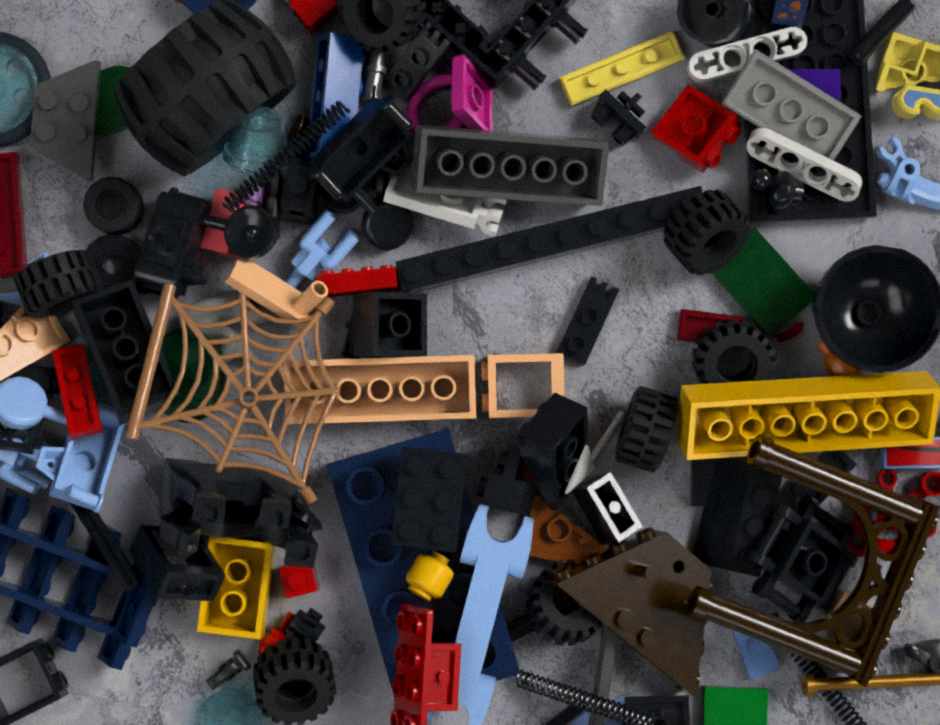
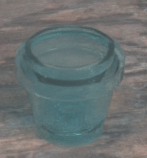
[223,106,286,176]

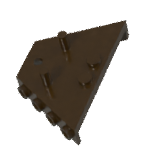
[545,527,713,697]

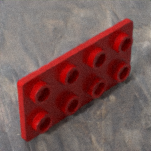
[390,604,462,725]

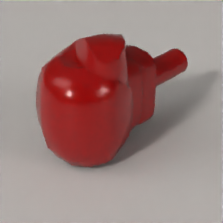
[257,612,295,654]

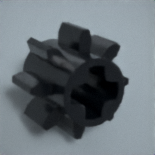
[287,608,326,645]

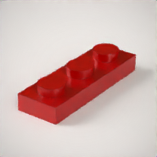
[52,343,103,440]

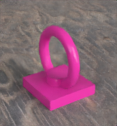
[406,54,493,136]

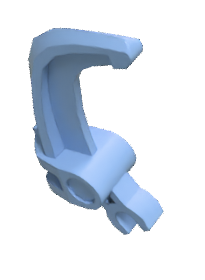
[875,137,940,210]

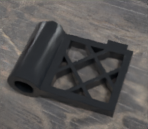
[0,365,60,455]

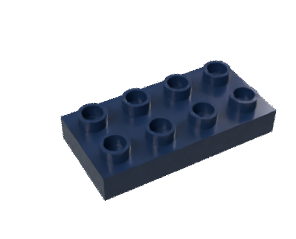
[327,428,521,699]

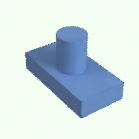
[732,630,781,680]

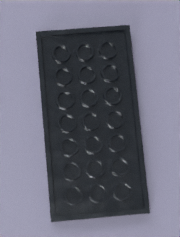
[742,0,877,224]

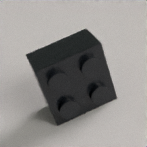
[353,292,427,357]

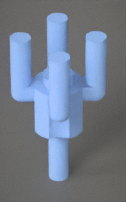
[285,208,360,288]
[0,435,55,495]

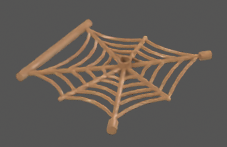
[125,283,340,506]

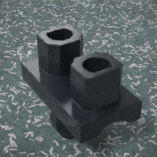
[590,89,647,147]

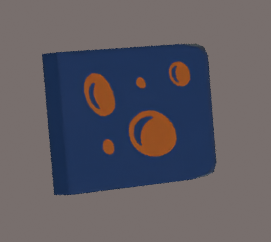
[770,0,809,29]

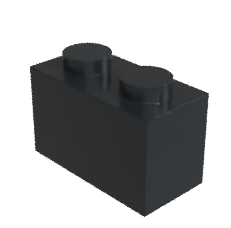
[572,472,643,545]

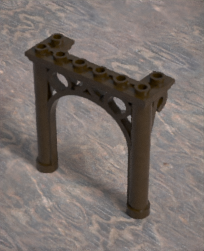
[685,434,940,687]

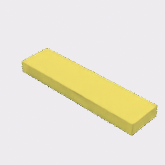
[559,31,685,107]

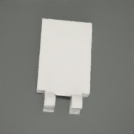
[383,162,507,237]

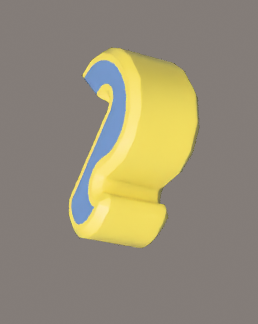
[891,85,940,121]

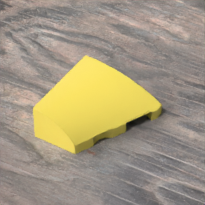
[874,32,940,91]

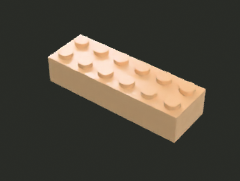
[284,355,476,425]

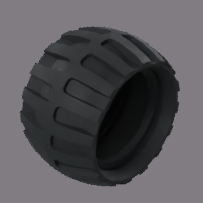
[113,0,297,177]

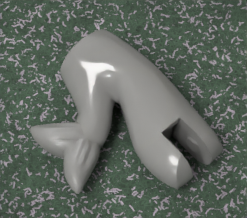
[186,290,278,364]

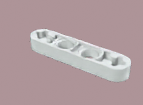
[687,27,807,83]
[746,128,862,202]

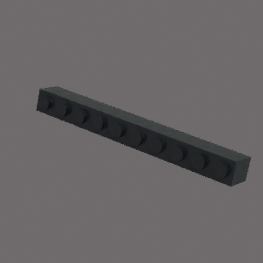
[395,186,703,293]

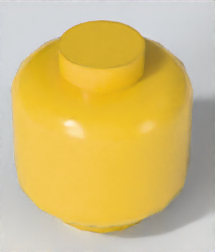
[406,551,454,602]

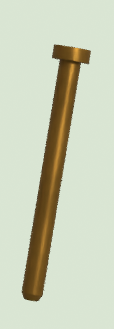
[800,672,940,696]

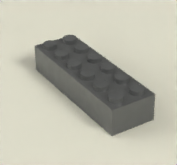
[410,125,609,206]

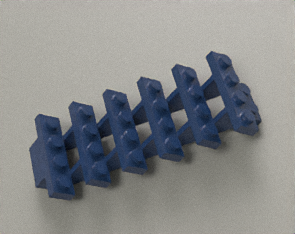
[0,487,162,670]

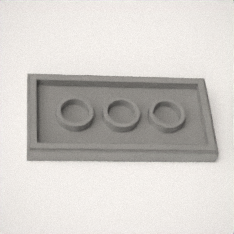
[721,49,862,161]

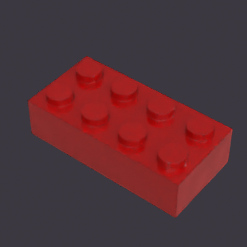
[317,265,399,297]

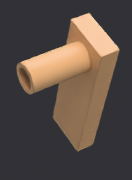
[225,256,328,330]

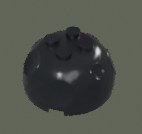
[812,245,940,373]

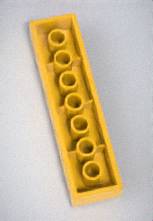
[677,371,940,460]

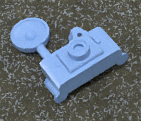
[0,376,126,513]

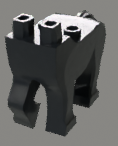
[157,458,322,568]

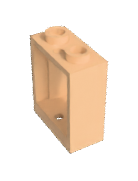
[481,353,564,419]

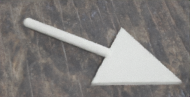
[565,411,624,494]

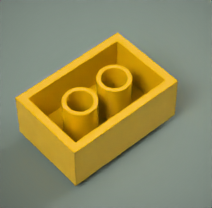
[197,537,276,639]

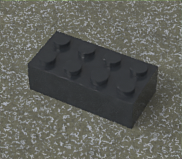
[71,279,180,426]

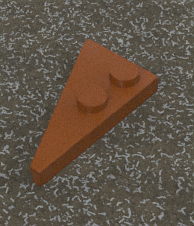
[529,495,608,565]

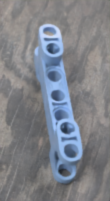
[427,504,534,725]

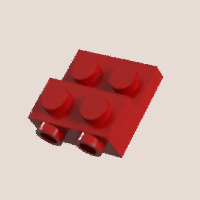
[650,85,741,173]

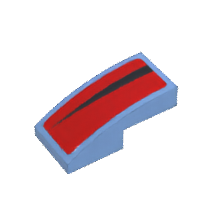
[880,437,940,469]

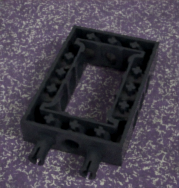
[421,0,588,91]

